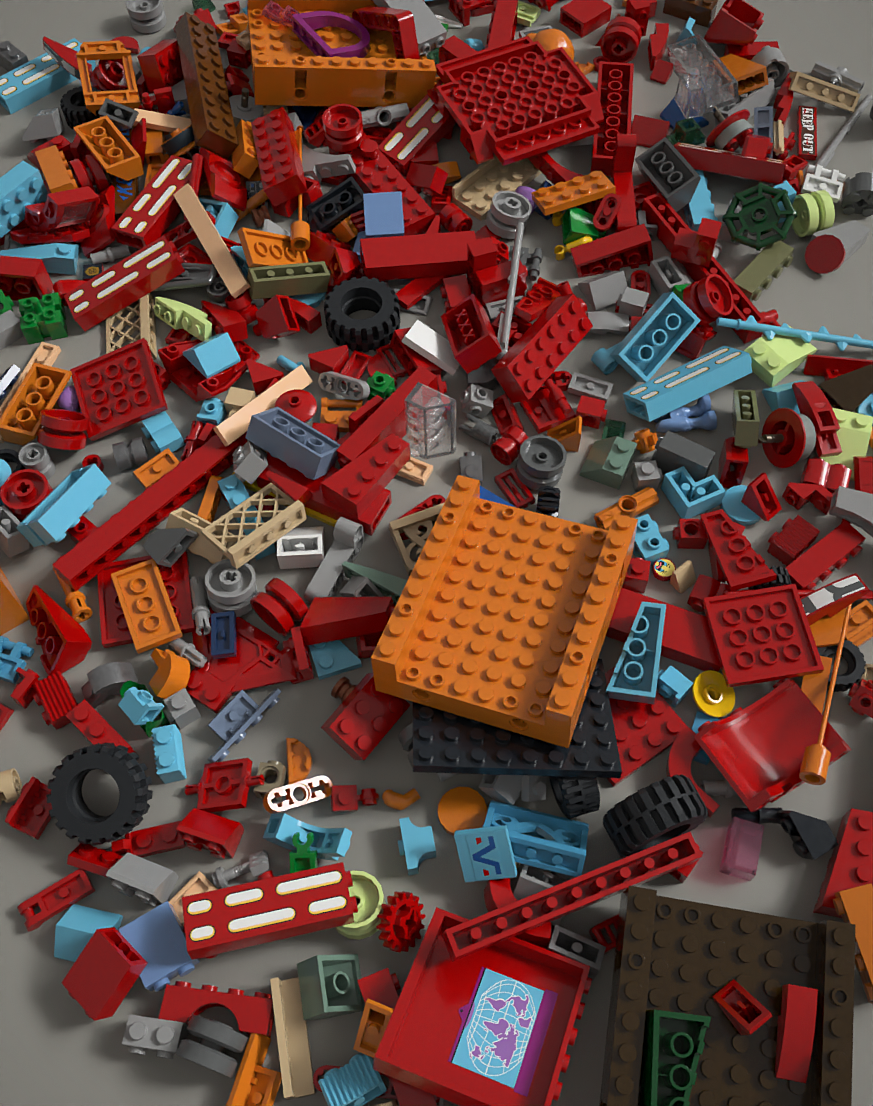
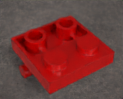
[520,379,576,434]

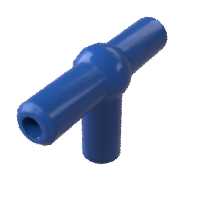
[167,101,186,117]

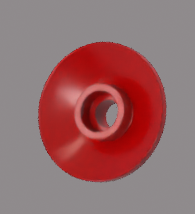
[275,389,317,423]

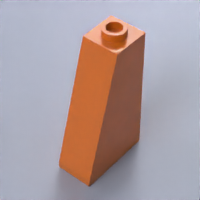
[714,54,769,97]

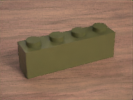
[734,241,794,302]
[247,261,330,300]
[732,390,760,448]

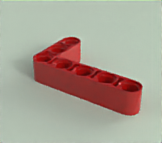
[352,6,420,59]
[611,134,637,233]

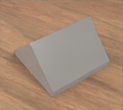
[578,271,628,311]

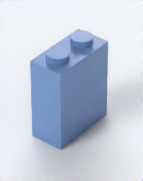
[363,191,404,238]
[118,901,200,992]

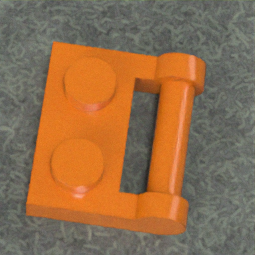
[320,397,363,432]

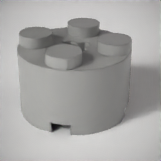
[750,45,789,88]

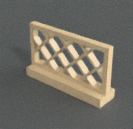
[106,292,157,360]
[201,483,307,569]

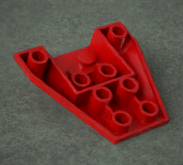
[158,339,260,402]

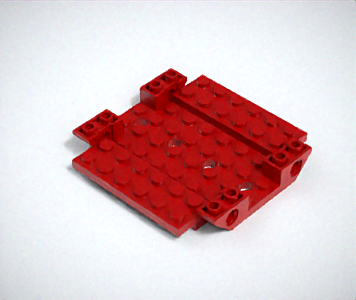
[427,36,604,166]

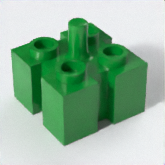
[18,292,68,345]

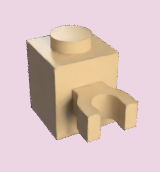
[224,387,256,417]

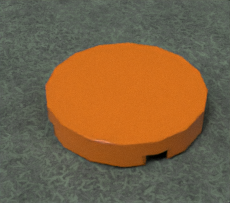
[438,787,487,836]

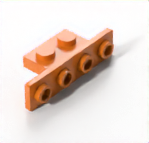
[225,1033,282,1106]

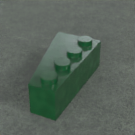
[641,1009,711,1106]

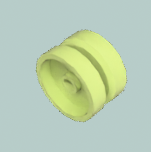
[792,190,835,237]
[335,870,386,940]

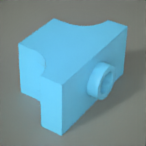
[397,817,436,875]

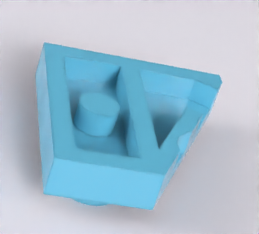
[309,640,362,680]

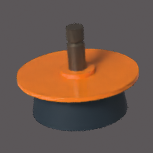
[161,124,195,160]

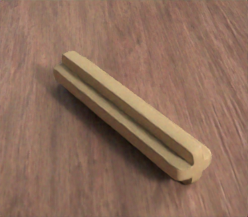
[773,120,784,156]

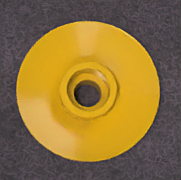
[692,670,735,718]

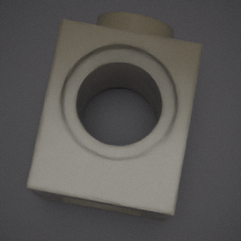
[254,760,287,801]

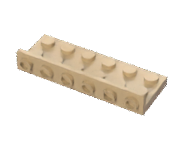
[452,155,554,221]

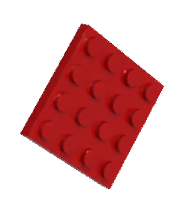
[70,338,168,441]
[97,550,196,648]
[702,584,824,688]
[605,666,687,787]

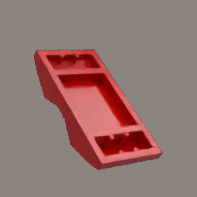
[199,147,247,212]
[80,185,115,258]

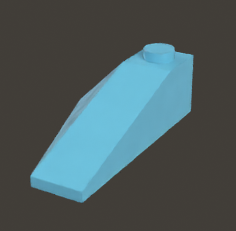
[0,243,80,275]

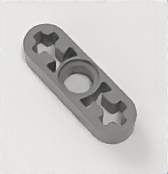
[318,371,370,400]

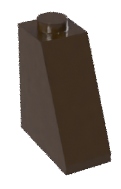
[817,364,873,412]

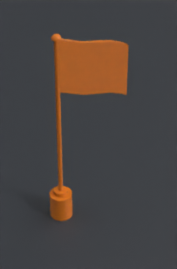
[249,125,310,252]
[799,604,852,785]

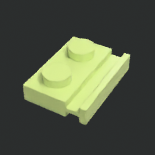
[517,0,541,27]

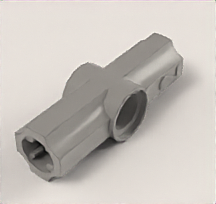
[811,60,865,94]
[361,103,410,129]

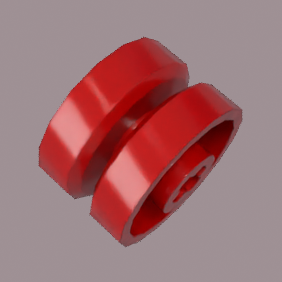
[601,16,642,63]
[90,59,135,91]
[322,104,364,152]
[69,153,109,193]
[683,273,734,326]
[37,409,89,450]
[0,469,53,522]
[250,578,308,636]

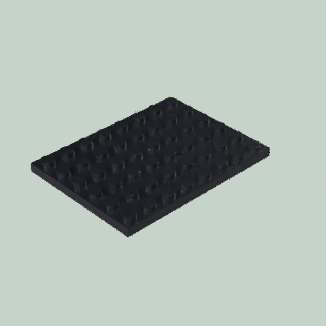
[413,659,622,778]

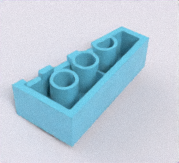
[606,601,666,704]

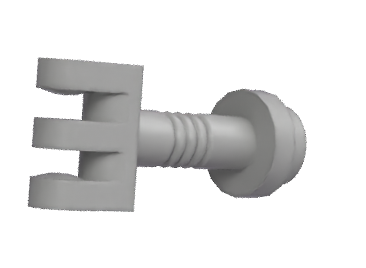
[212,850,269,888]

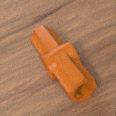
[594,486,659,530]

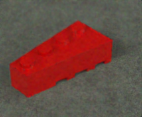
[321,433,410,518]
[813,808,873,918]

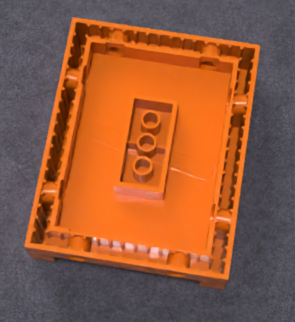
[247,0,436,108]
[371,475,638,748]

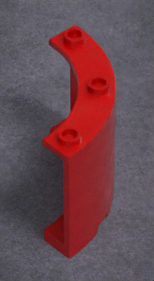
[694,678,852,812]

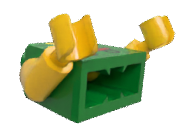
[552,207,606,261]

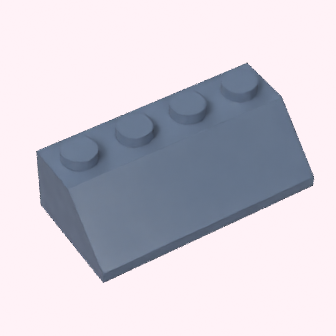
[245,407,341,480]

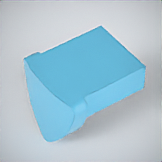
[676,17,697,47]

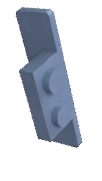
[207,688,282,763]

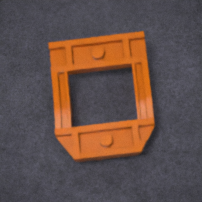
[76,40,141,115]

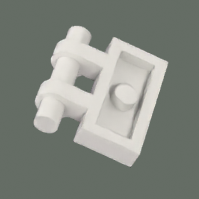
[800,164,846,203]

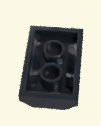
[306,176,365,233]

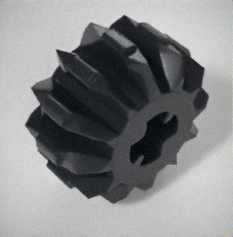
[536,486,561,518]

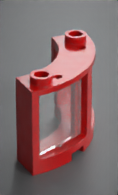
[25,186,100,232]

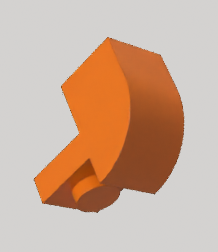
[149,648,190,699]

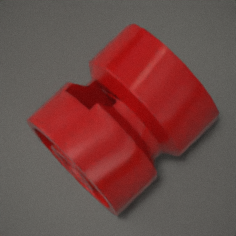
[439,203,473,232]
[225,289,258,325]
[490,426,528,466]

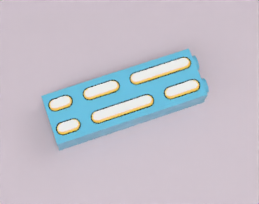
[0,38,96,114]
[623,346,752,422]

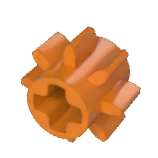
[631,428,658,454]

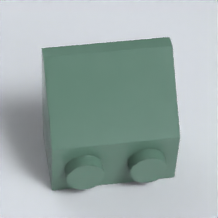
[579,436,637,490]
[297,954,365,1020]

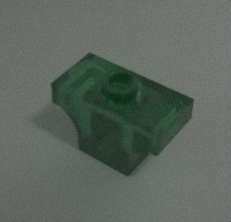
[666,117,706,146]

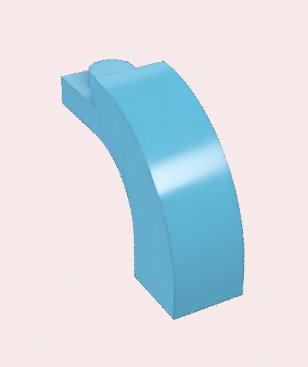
[263,813,352,861]

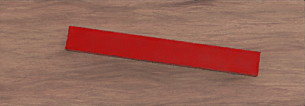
[395,225,501,310]

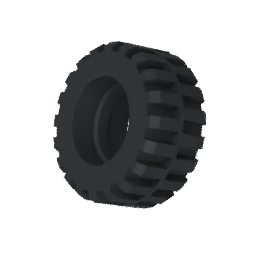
[324,276,400,353]
[46,743,153,845]
[603,775,708,858]

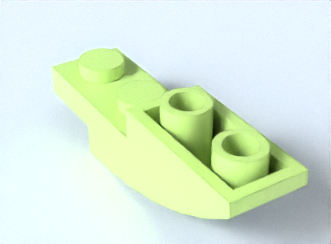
[154,297,212,342]

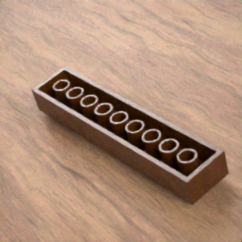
[175,12,238,159]

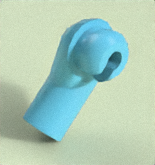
[276,355,306,372]

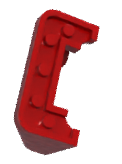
[703,0,764,46]

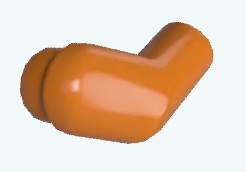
[382,788,420,810]

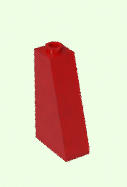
[300,597,395,645]

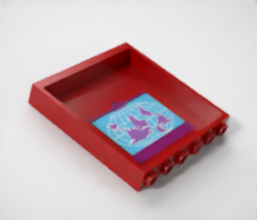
[373,907,592,1106]

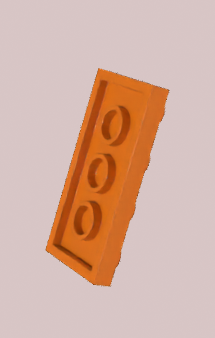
[531,171,616,216]
[237,227,309,268]
[111,559,183,654]

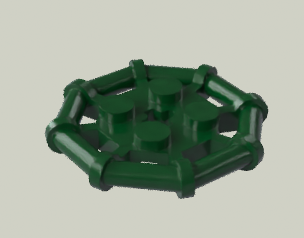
[722,182,797,251]

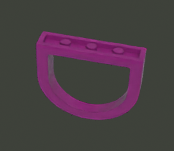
[292,11,370,58]

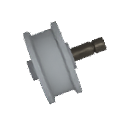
[229,88,264,128]

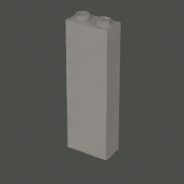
[373,0,447,56]

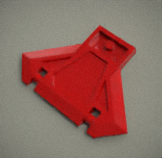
[185,608,297,714]

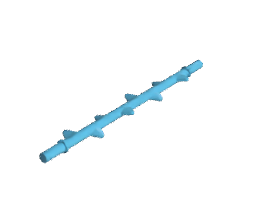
[716,315,873,351]

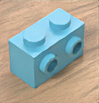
[633,514,669,566]

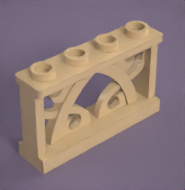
[389,502,445,576]

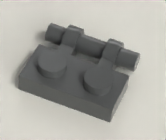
[508,246,543,281]

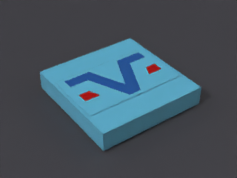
[454,825,517,882]

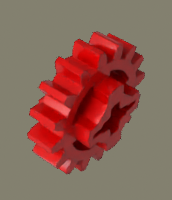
[376,891,426,952]

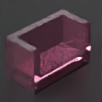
[719,817,764,881]

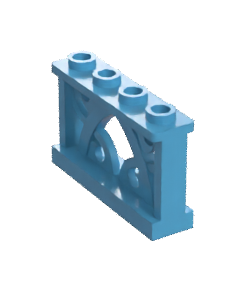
[482,800,589,877]

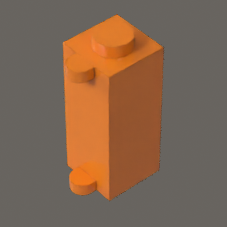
[145,128,170,164]

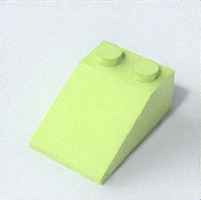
[744,324,817,387]
[818,408,873,481]

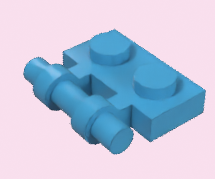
[0,636,34,684]

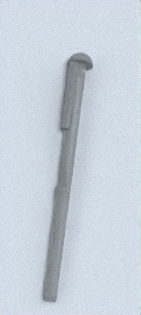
[807,94,873,174]
[496,222,524,360]

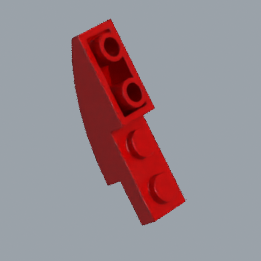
[792,381,842,458]

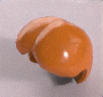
[526,28,574,61]

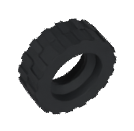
[817,640,866,692]

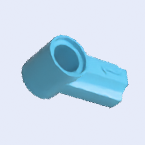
[591,342,621,375]

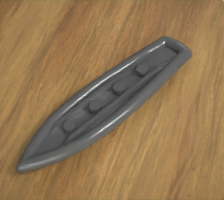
[153,263,218,291]

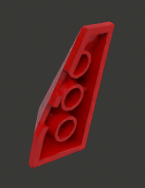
[26,585,92,676]

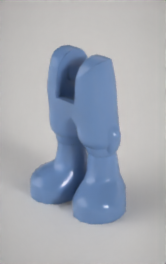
[653,394,717,433]

